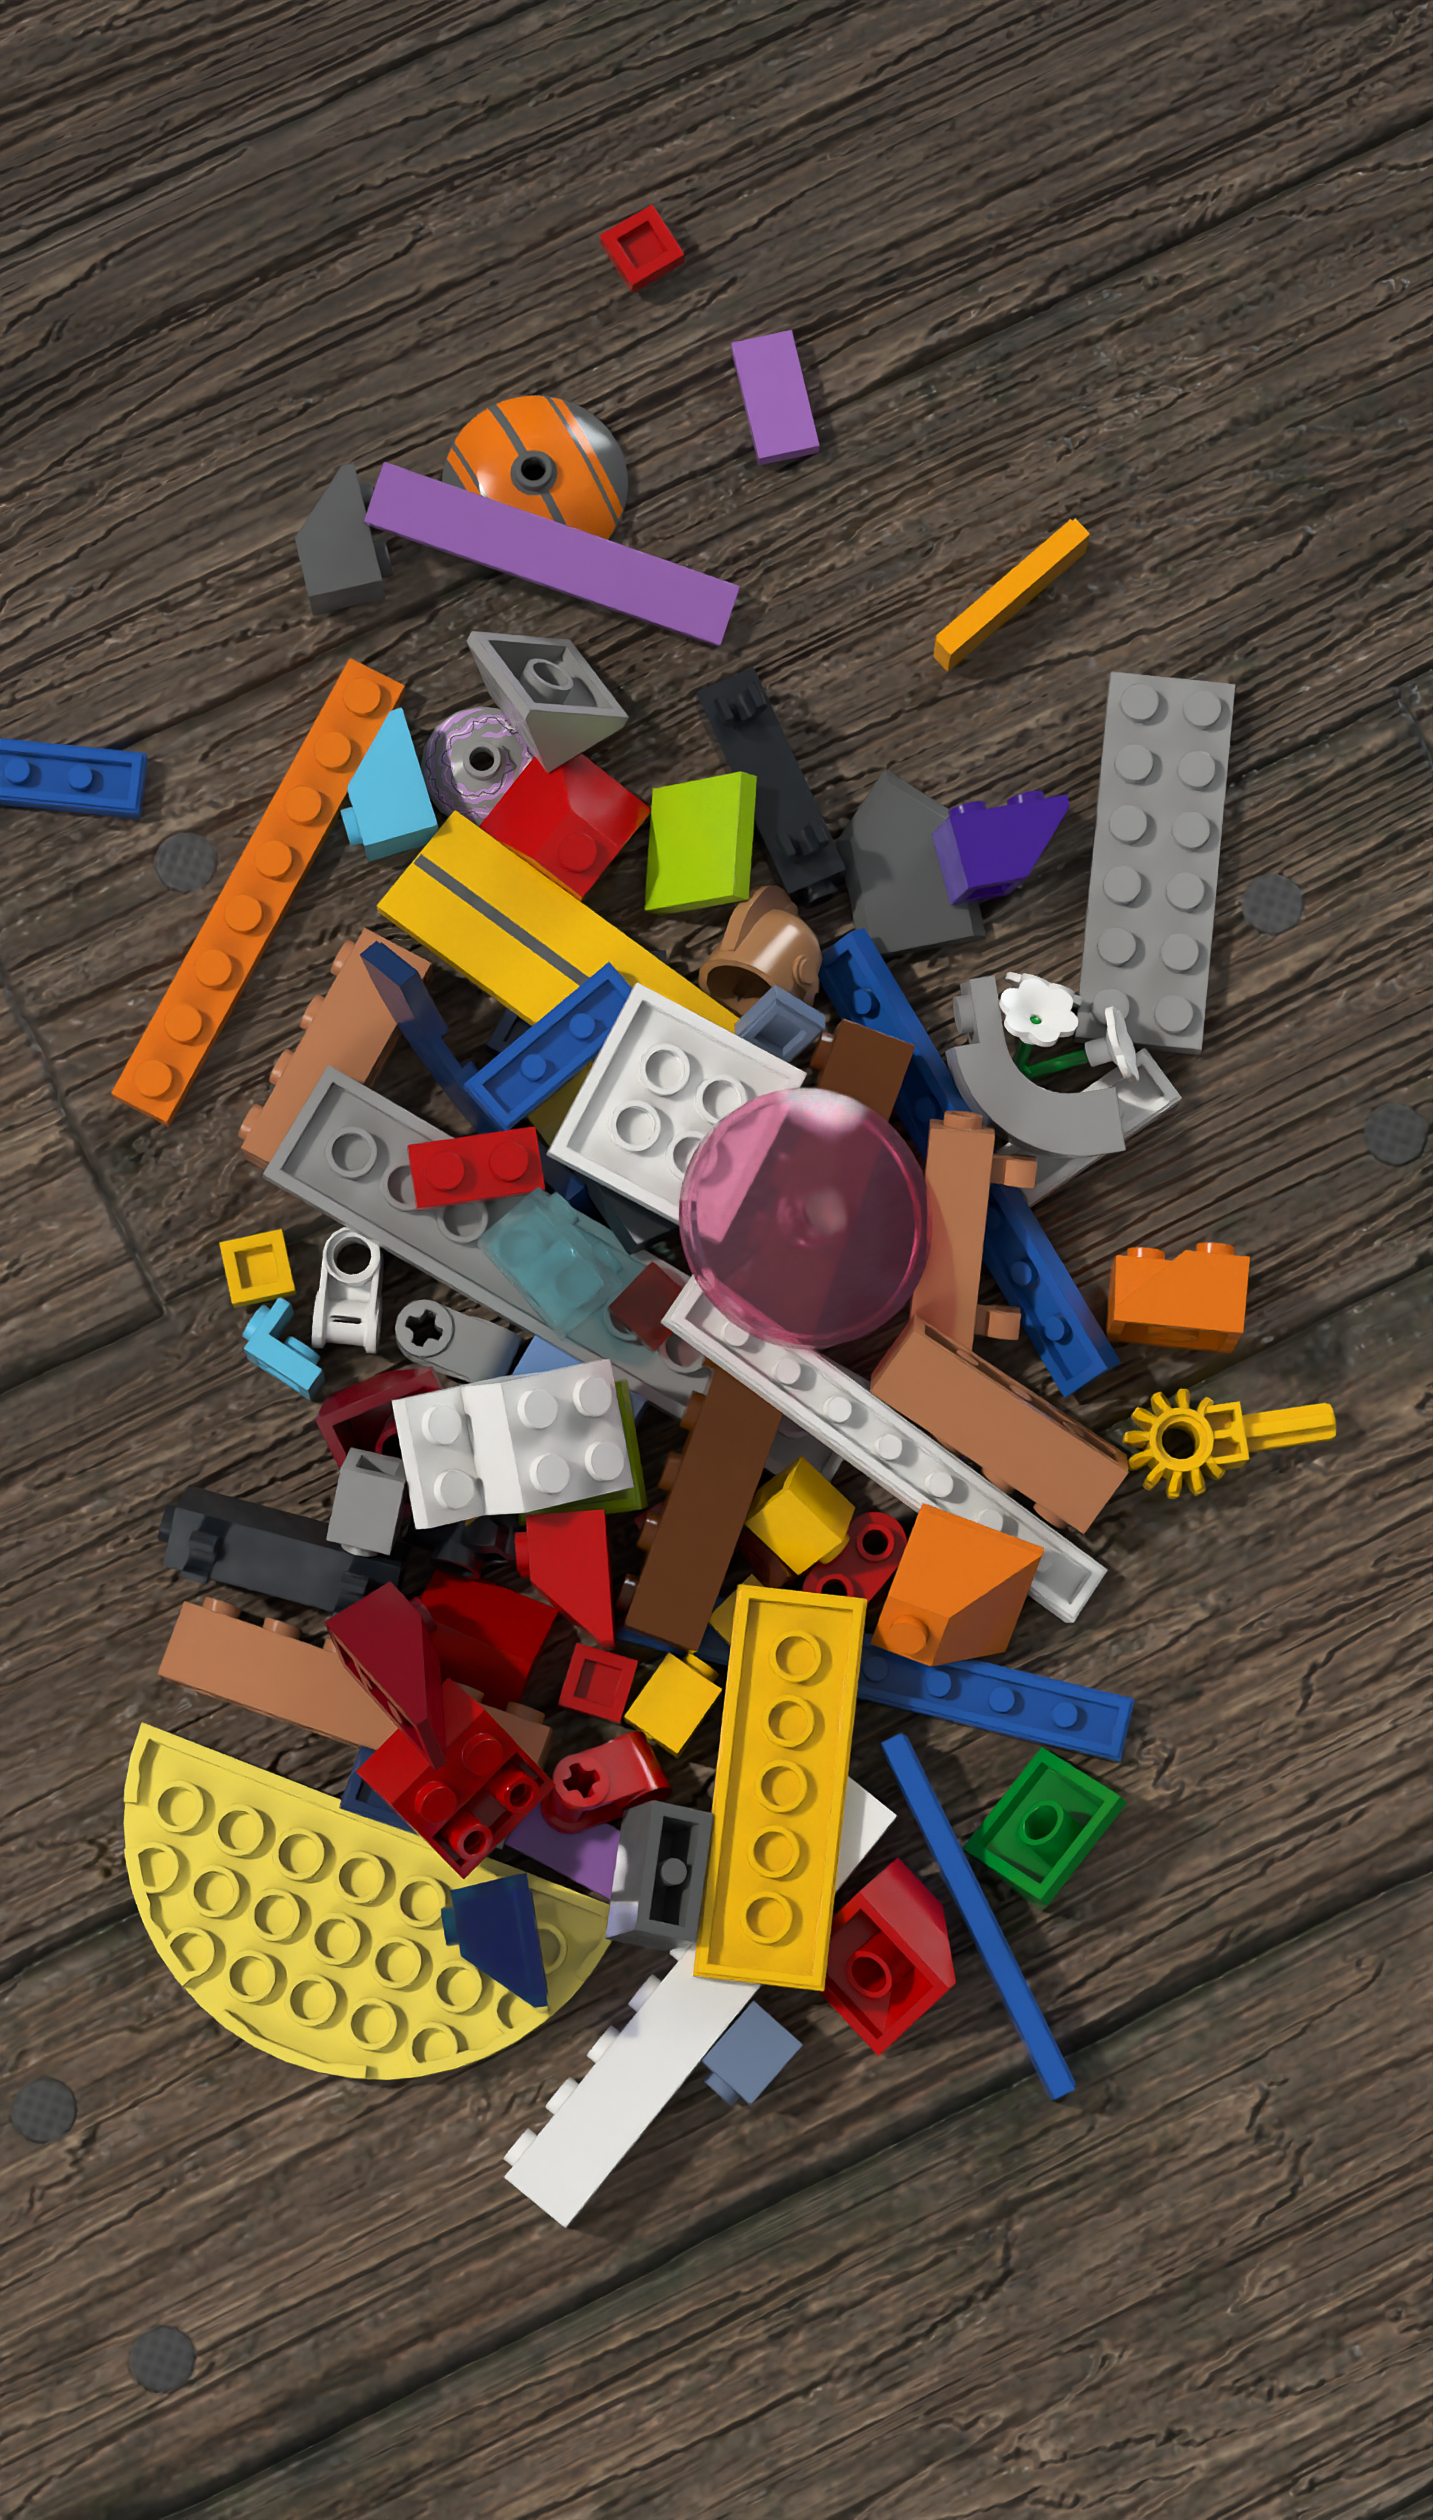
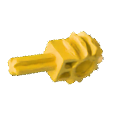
[1123,1389,1336,1499]

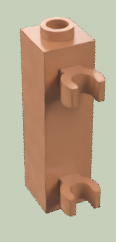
[909,1110,1037,1351]

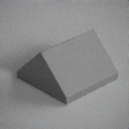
[467,631,629,773]

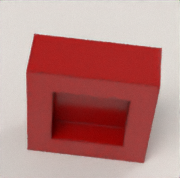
[600,204,685,294]
[558,1643,639,1725]

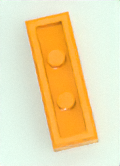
[933,518,1090,672]

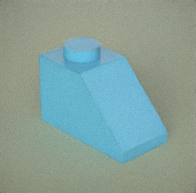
[340,708,439,862]

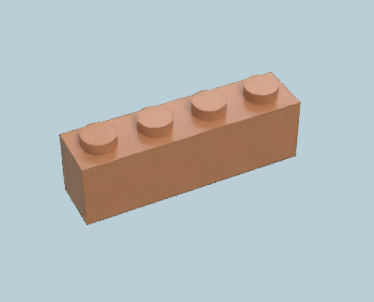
[238,928,434,1170]
[870,1314,1129,1534]

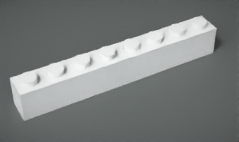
[503,1776,897,2228]

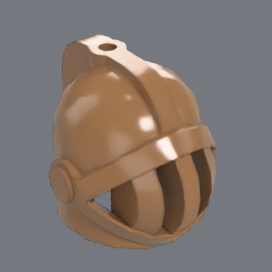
[698,885,823,1018]

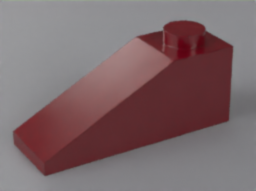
[324,1581,447,1770]

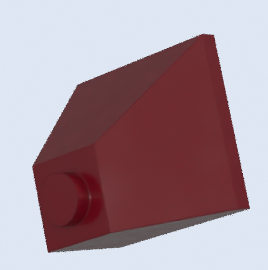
[315,1366,444,1519]

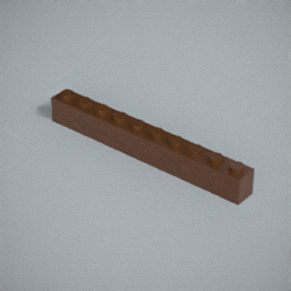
[613,1018,915,1654]

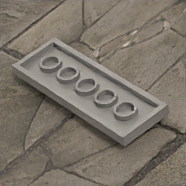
[1074,671,1235,1055]

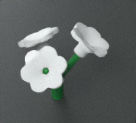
[999,972,1139,1083]

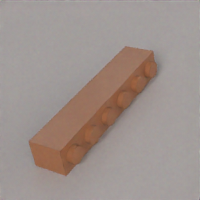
[158,1597,556,1770]

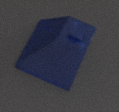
[441,1873,551,2013]

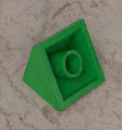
[962,1747,1127,1912]

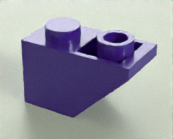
[932,790,1070,906]

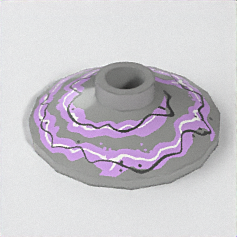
[421,706,535,827]

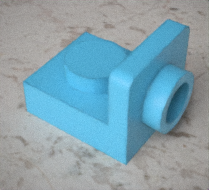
[242,1297,326,1401]

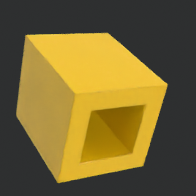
[744,1455,856,1575]
[624,1653,722,1759]

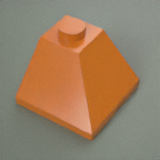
[870,1503,1045,1667]

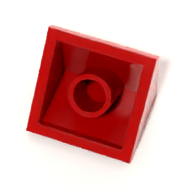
[420,1569,559,1712]

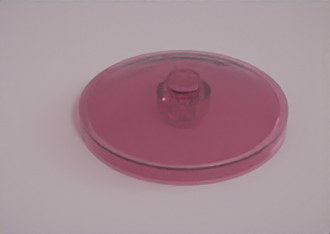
[679,1088,932,1350]

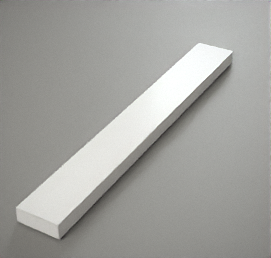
[660,1268,1108,1623]

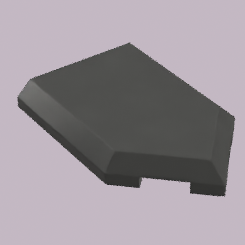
[837,769,986,959]

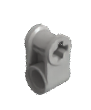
[395,1299,522,1385]

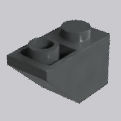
[295,463,393,615]

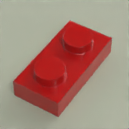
[407,1126,545,1212]

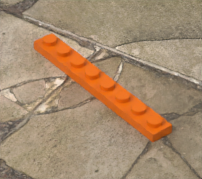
[111,658,406,1127]

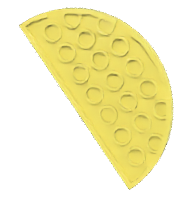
[124,1722,613,2080]

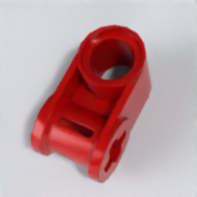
[539,1731,672,1834]

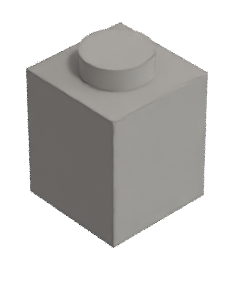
[326,1447,408,1557]

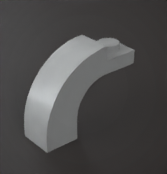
[945,975,1126,1159]

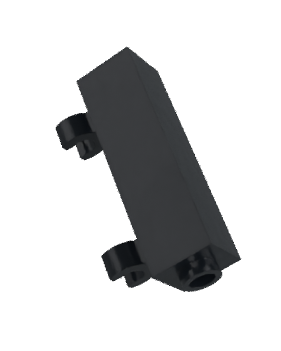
[696,667,846,909]
[158,1485,412,1618]

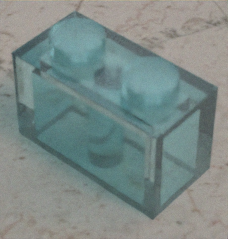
[477,1186,624,1342]

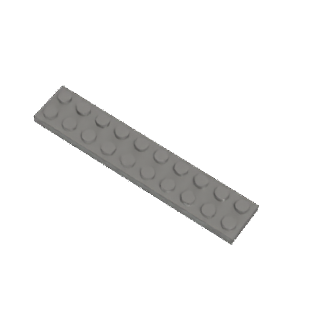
[262,1065,876,1482]

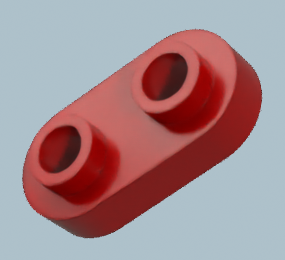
[802,1512,907,1606]

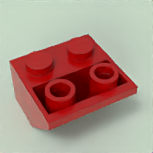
[356,1677,556,1879]

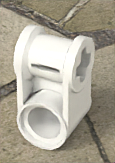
[312,1227,384,1354]

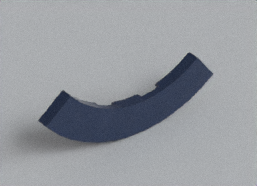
[360,940,599,1223]

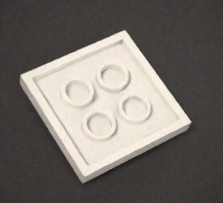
[546,982,807,1245]

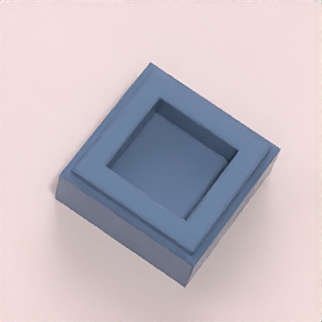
[735,984,825,1064]

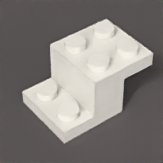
[392,1359,634,1529]

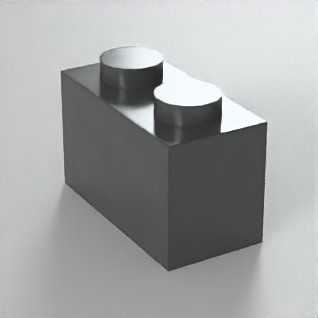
[605,1800,713,1951]

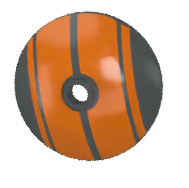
[442,395,628,541]

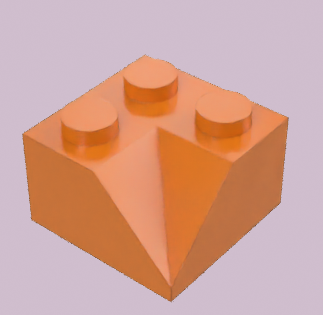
[1105,1242,1250,1354]

